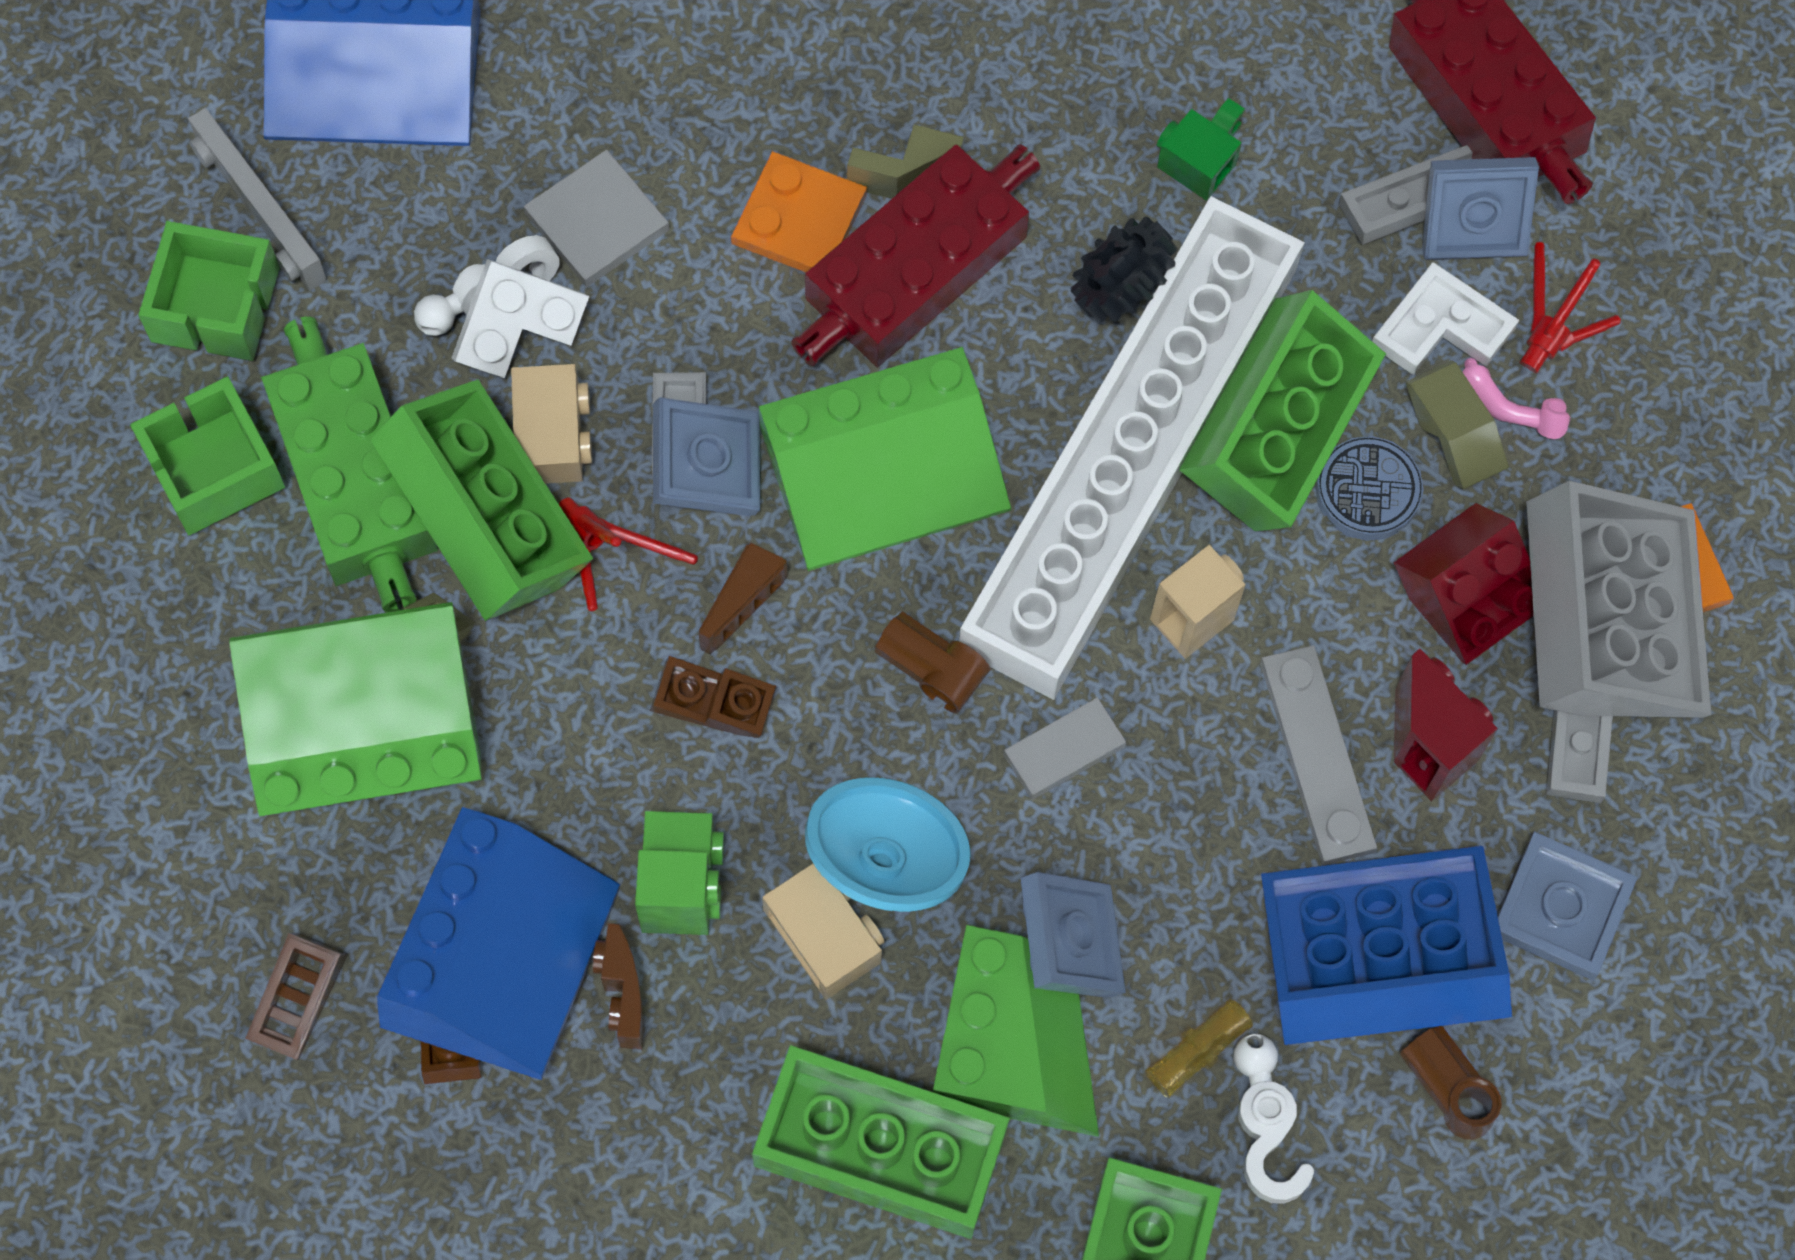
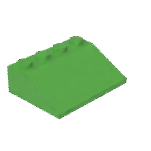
[759,347,1011,571]
[229,602,482,816]

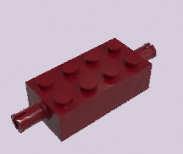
[1389,0,1596,204]
[791,144,1040,368]

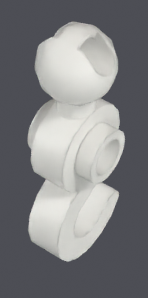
[414,235,559,336]
[1233,1034,1314,1203]

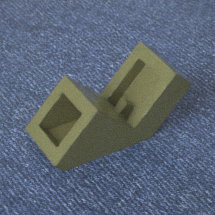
[847,124,964,199]
[1406,360,1509,489]

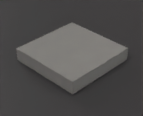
[523,149,670,288]

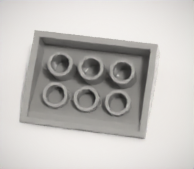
[1526,481,1711,718]

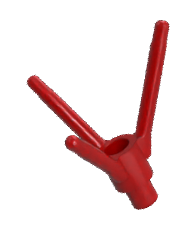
[1520,242,1621,373]
[559,497,698,612]

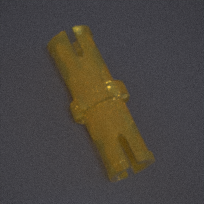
[1145,998,1253,1099]

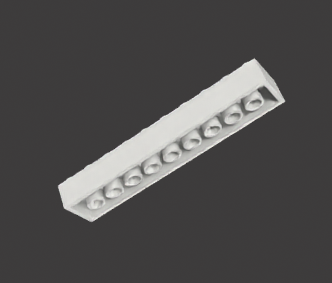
[959,196,1305,700]

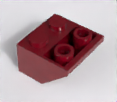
[1393,503,1534,665]
[1394,648,1498,802]

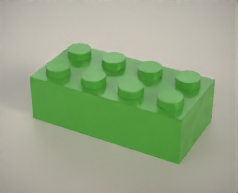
[1179,290,1386,531]
[370,379,593,621]
[752,1045,1010,1240]
[1081,1158,1222,1260]

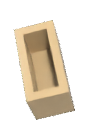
[511,364,592,484]
[1150,545,1246,659]
[762,864,884,1000]

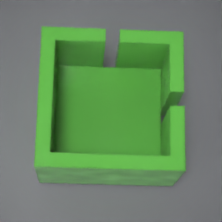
[138,221,280,361]
[130,376,285,536]

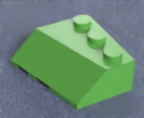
[933,925,1099,1137]

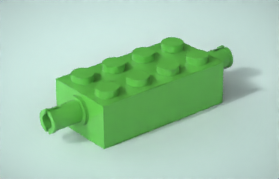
[261,316,438,612]

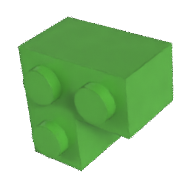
[635,811,724,935]

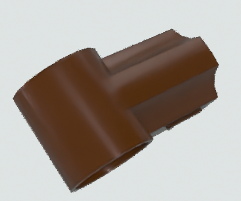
[875,611,991,713]
[1400,1026,1502,1140]

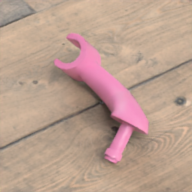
[1462,358,1570,440]

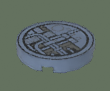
[1315,436,1424,541]

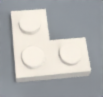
[452,259,589,378]
[1372,262,1519,375]

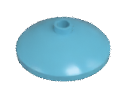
[805,778,970,912]

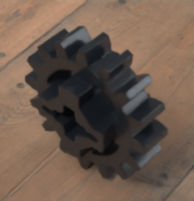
[1070,217,1177,322]

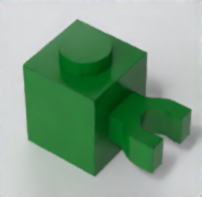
[1156,97,1245,201]

